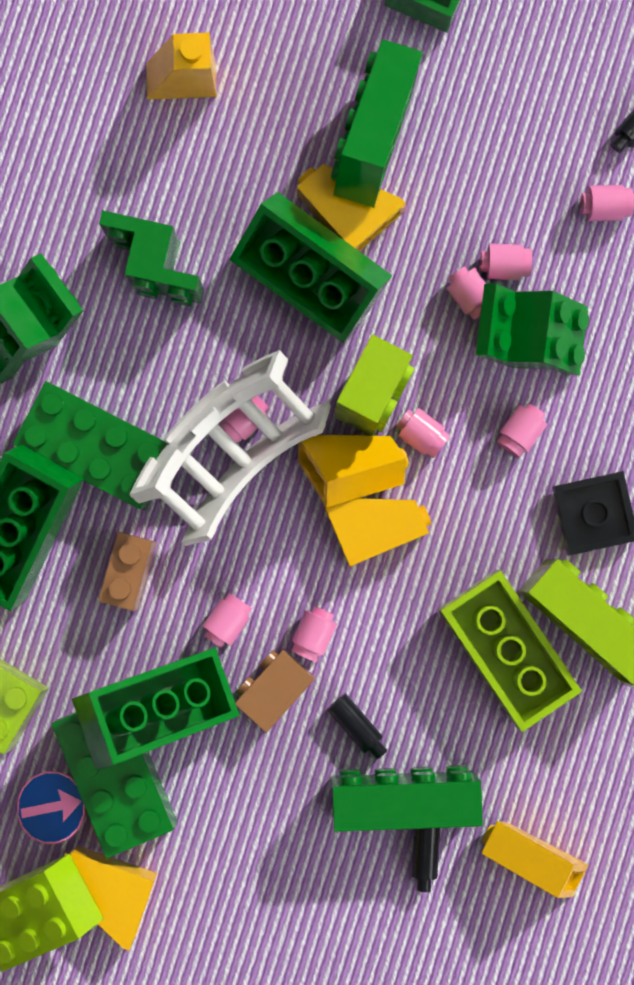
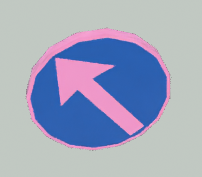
[17,771,86,844]

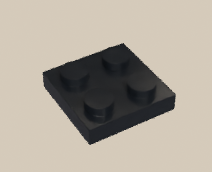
[552,471,634,556]

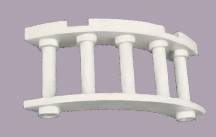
[129,350,331,546]

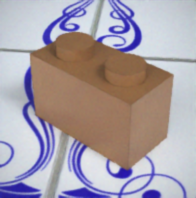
[98,532,157,611]
[235,648,315,733]

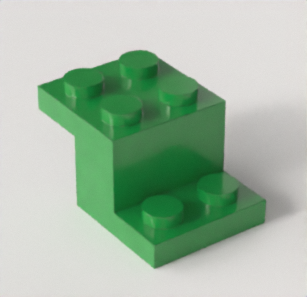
[99,210,204,306]
[0,253,83,384]
[475,283,589,376]

